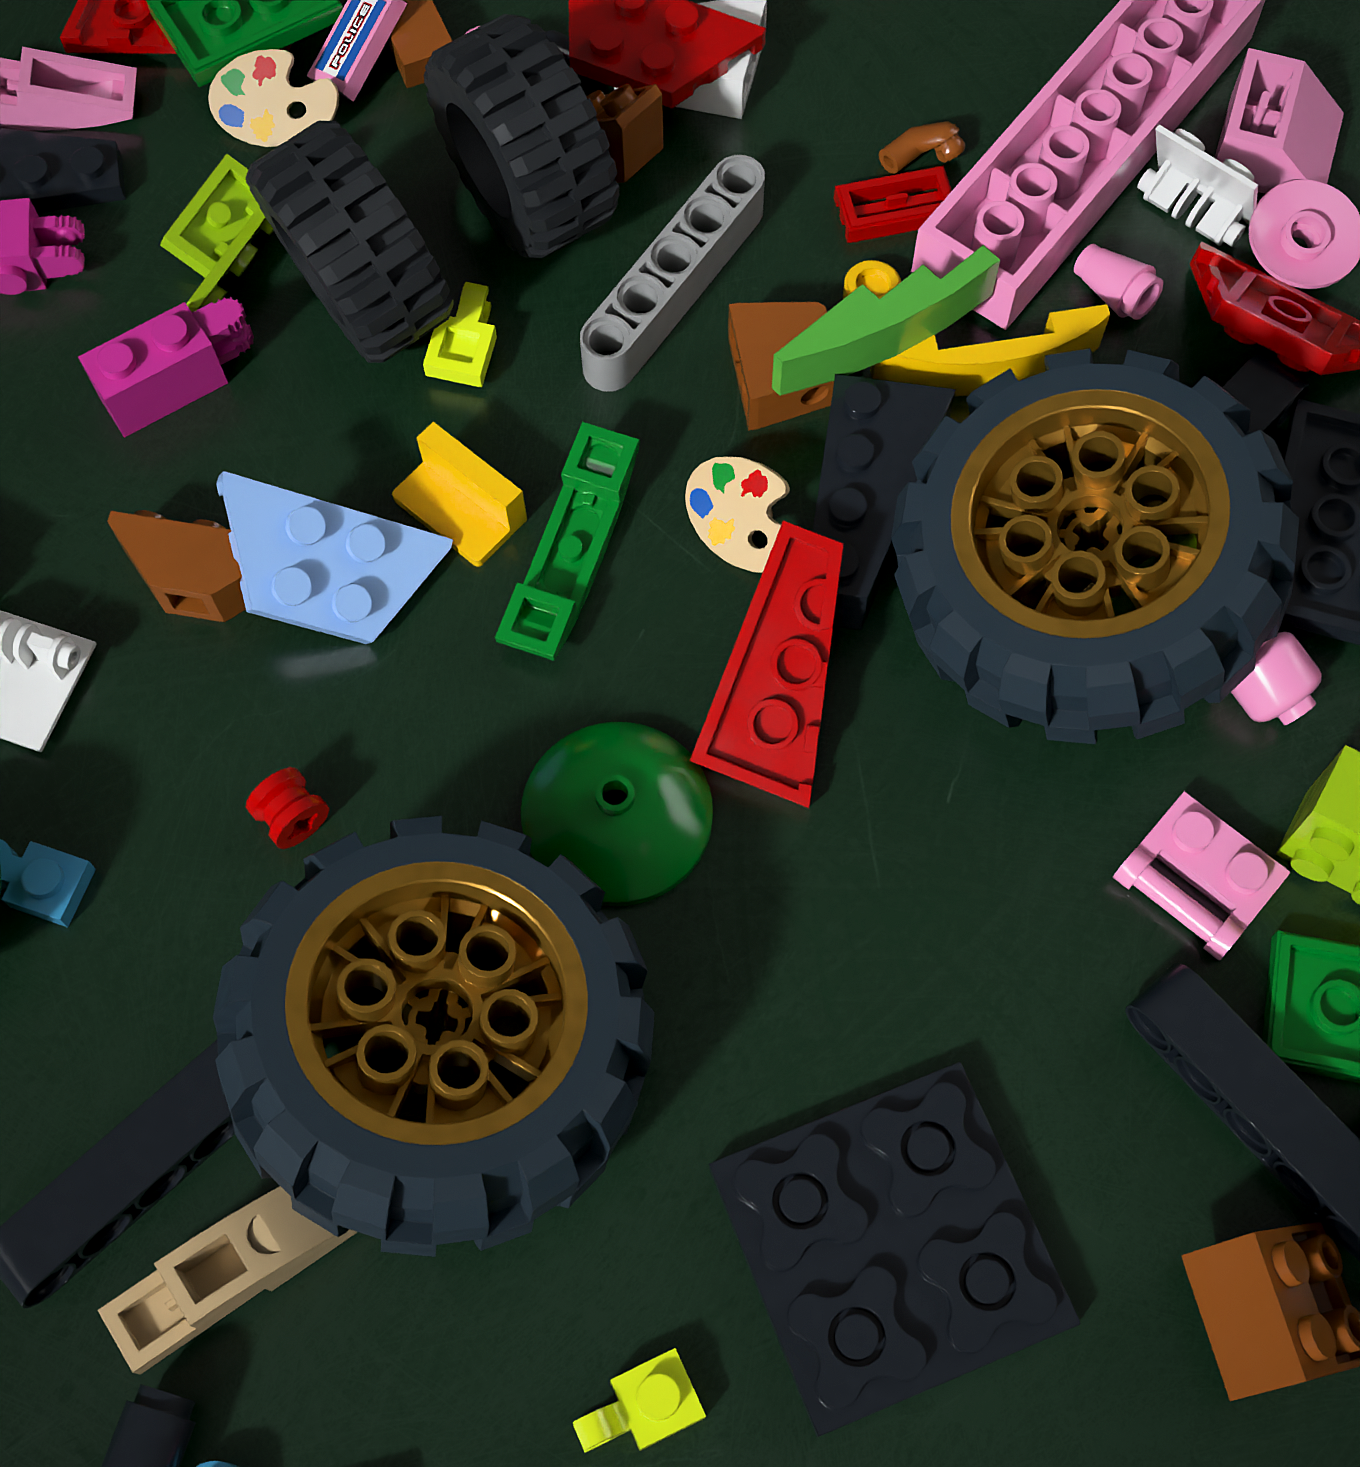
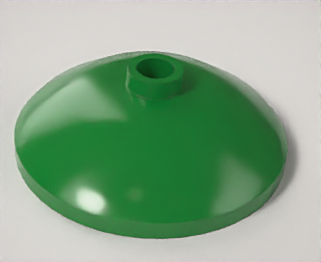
[521,722,713,906]

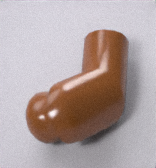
[879,121,965,174]

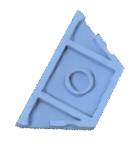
[216,471,453,644]

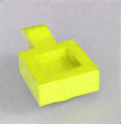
[423,282,497,388]
[573,1348,706,1453]

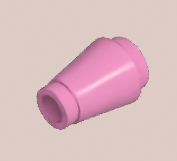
[1074,244,1163,320]

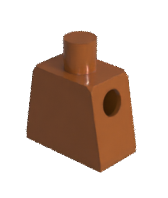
[728,302,834,431]

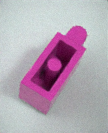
[0,198,85,295]
[78,297,254,438]

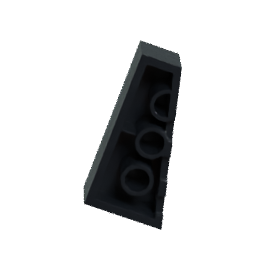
[813,374,956,630]

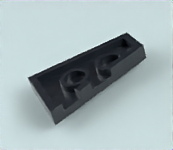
[0,128,126,213]

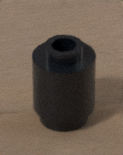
[101,1384,196,1467]

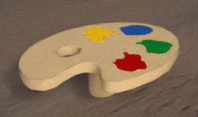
[208,49,339,147]
[685,457,790,573]

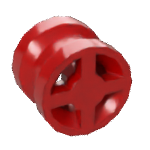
[246,767,329,849]

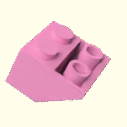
[1215,48,1344,194]

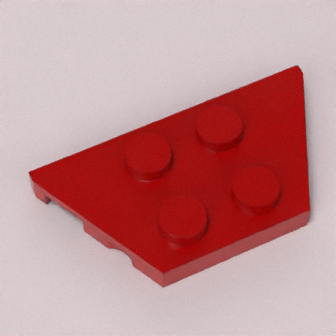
[569,0,766,108]
[1190,242,1360,375]

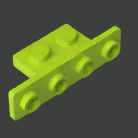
[160,154,274,312]

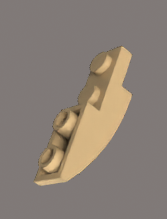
[98,1186,357,1375]

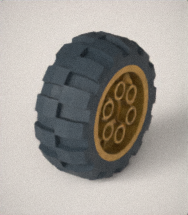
[891,348,1299,744]
[213,816,655,1257]

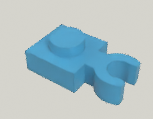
[0,839,96,927]

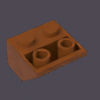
[1181,1222,1360,1401]

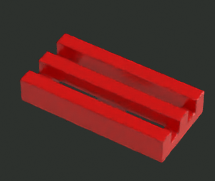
[834,165,952,243]

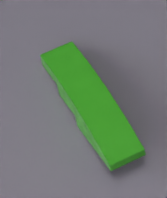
[772,245,1000,396]

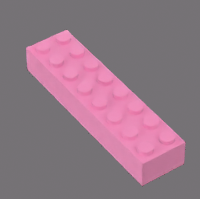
[911,0,1265,330]

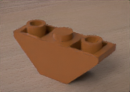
[586,84,663,184]
[107,510,246,622]

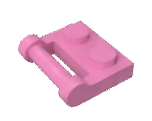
[1113,792,1291,961]

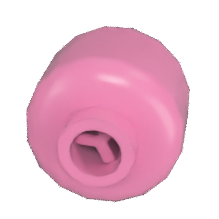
[1231,632,1322,725]

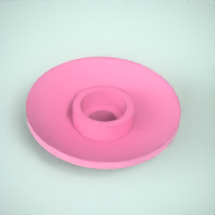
[1249,179,1360,289]

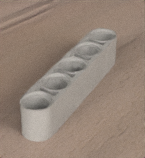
[580,155,765,391]

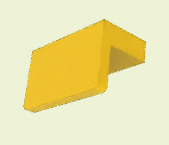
[392,422,527,567]

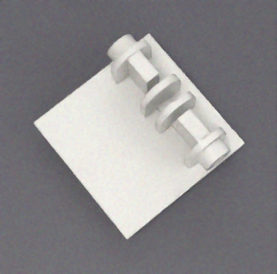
[1137,125,1258,247]
[0,610,97,752]

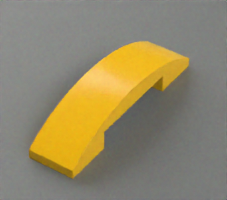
[870,304,1110,396]

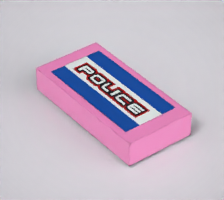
[307,0,407,102]

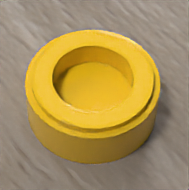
[843,260,901,299]

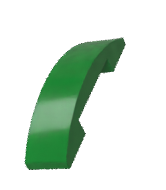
[495,422,640,661]

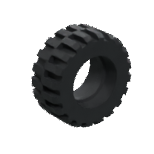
[424,14,620,258]
[245,120,454,363]

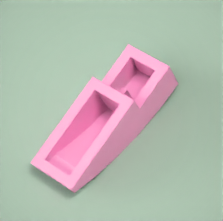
[0,47,137,131]

